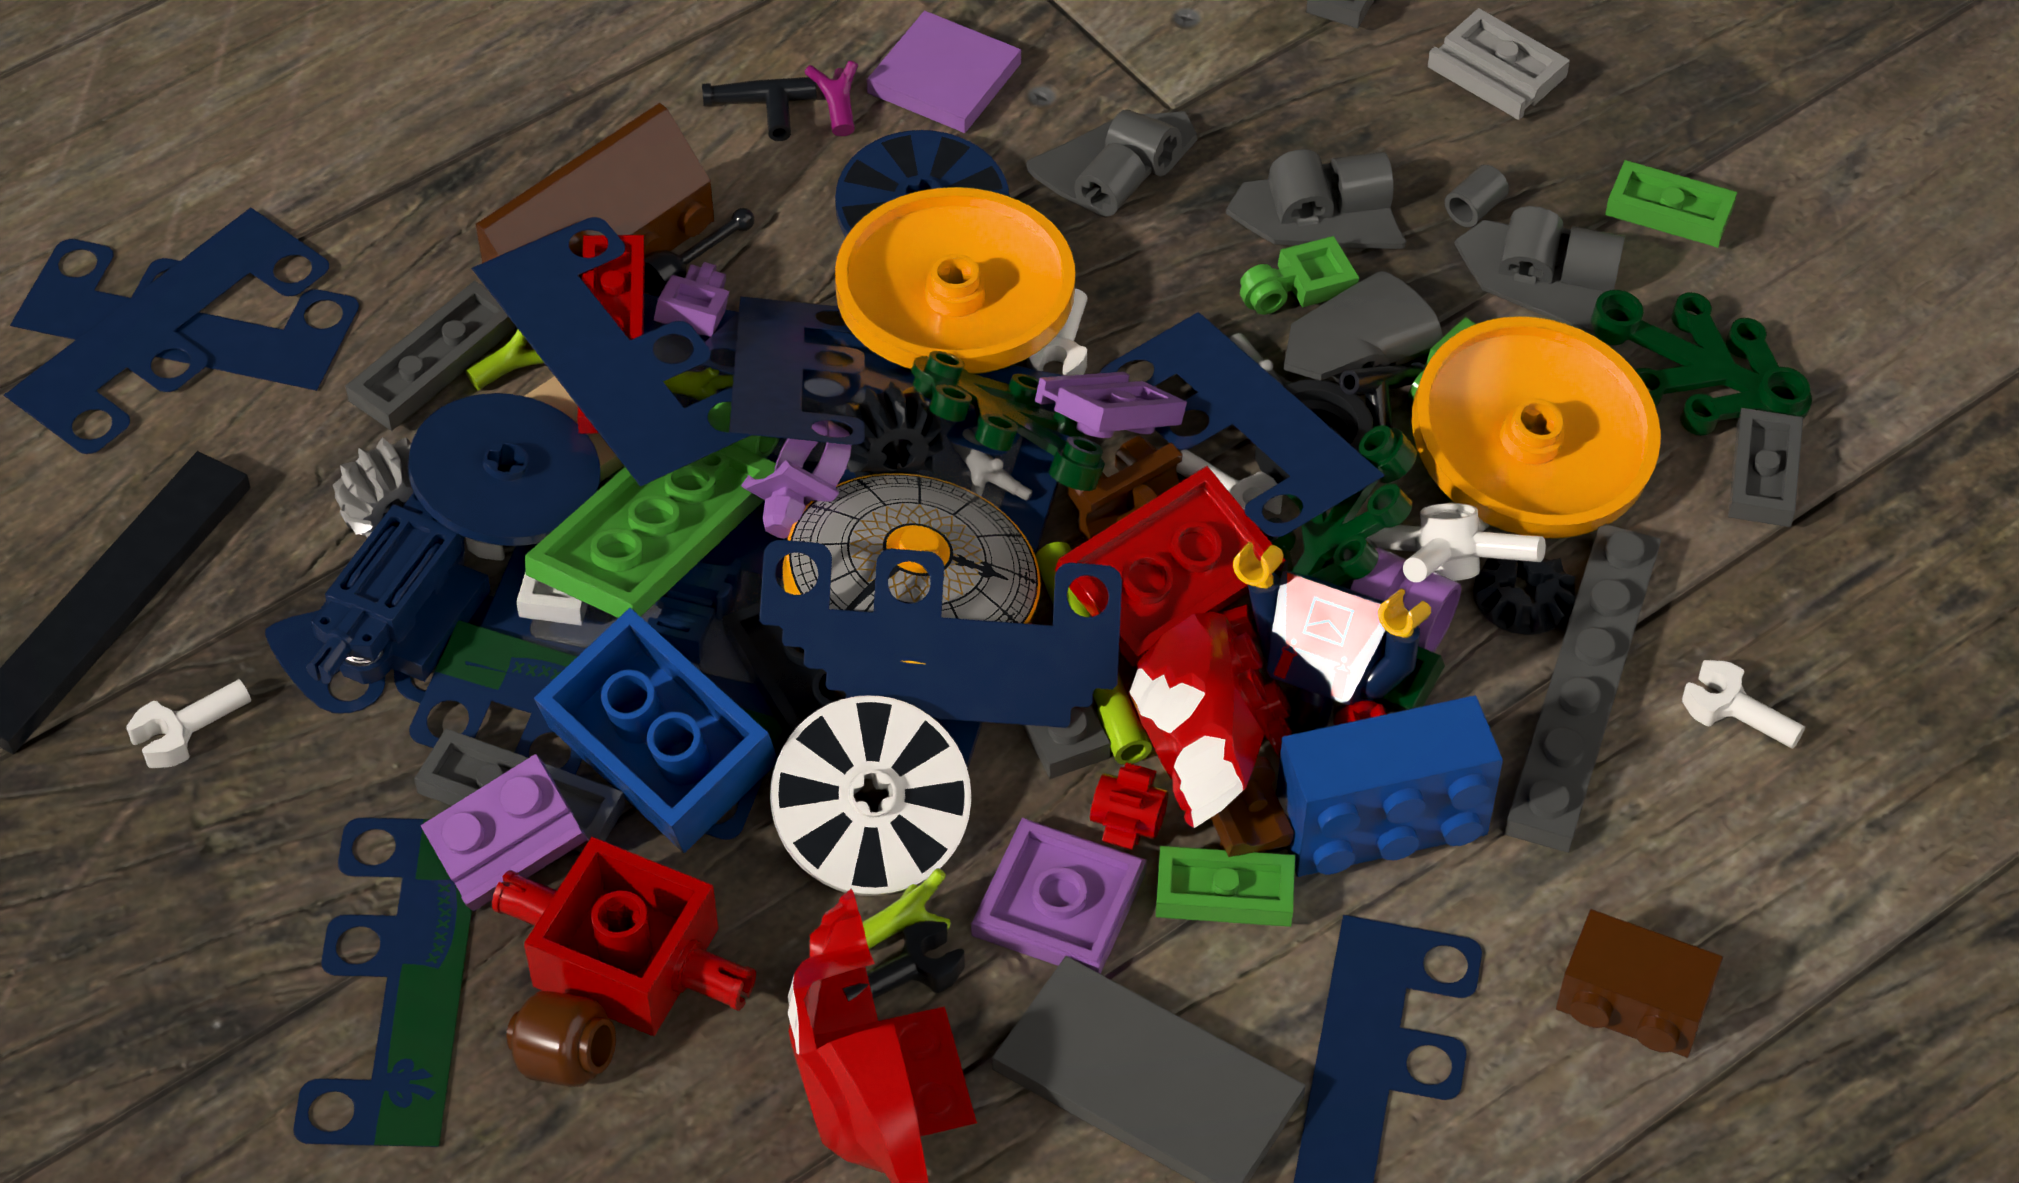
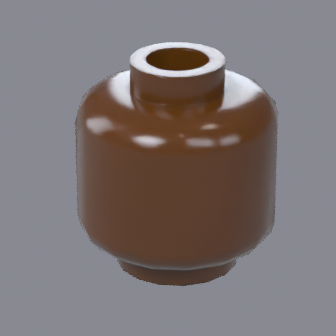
[507,991,616,1087]

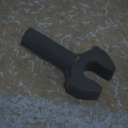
[843,921,965,1001]

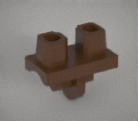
[1068,435,1183,541]
[1211,756,1294,857]

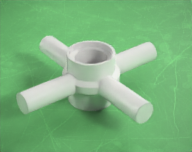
[1367,503,1546,582]

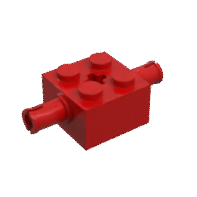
[492,836,756,1037]

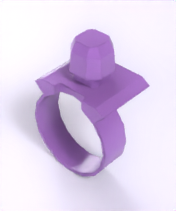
[741,420,851,539]

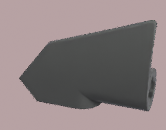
[1026,109,1197,217]
[1226,149,1407,249]
[1455,206,1625,336]
[1284,271,1443,396]

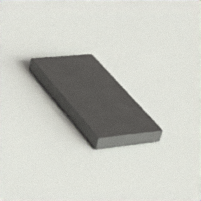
[992,956,1306,1183]

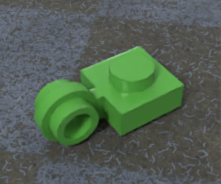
[1240,236,1359,315]

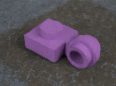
[654,262,730,337]

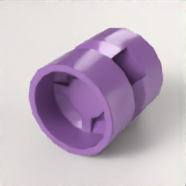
[1351,547,1461,652]

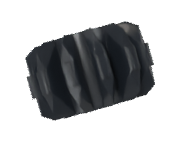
[835,381,944,478]

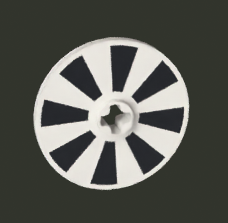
[770,695,971,896]

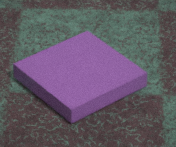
[867,10,1021,133]
[971,818,1147,974]

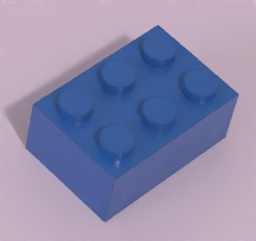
[534,608,778,853]
[1276,695,1503,877]

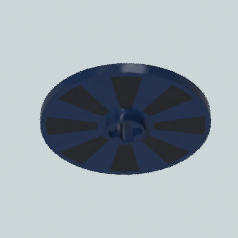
[835,130,1010,237]

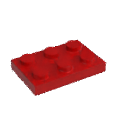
[1055,466,1286,667]

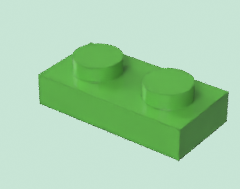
[1605,160,1737,248]
[1156,846,1295,927]

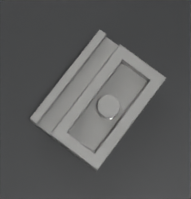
[1428,8,1570,120]

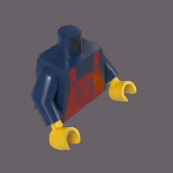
[1233,542,1431,731]

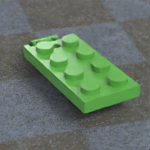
[525,402,779,618]

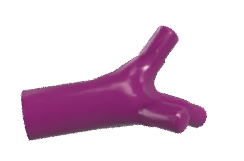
[805,60,858,136]

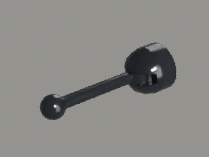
[644,208,755,297]

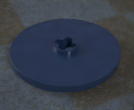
[408,393,601,546]

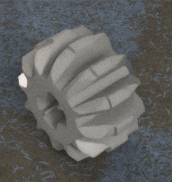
[333,437,413,538]

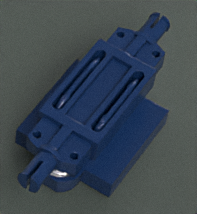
[306,492,491,684]

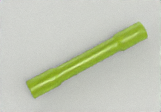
[1035,542,1152,765]

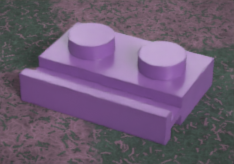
[1035,372,1187,438]
[421,754,589,911]

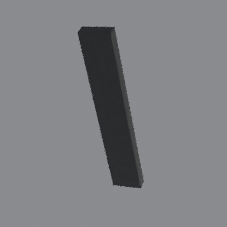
[0,451,251,755]

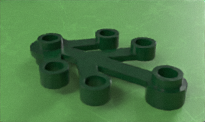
[1591,290,1812,436]
[911,351,1105,491]
[1259,425,1417,586]

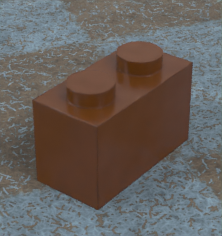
[1556,909,1724,1058]

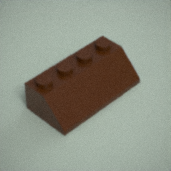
[476,103,714,329]

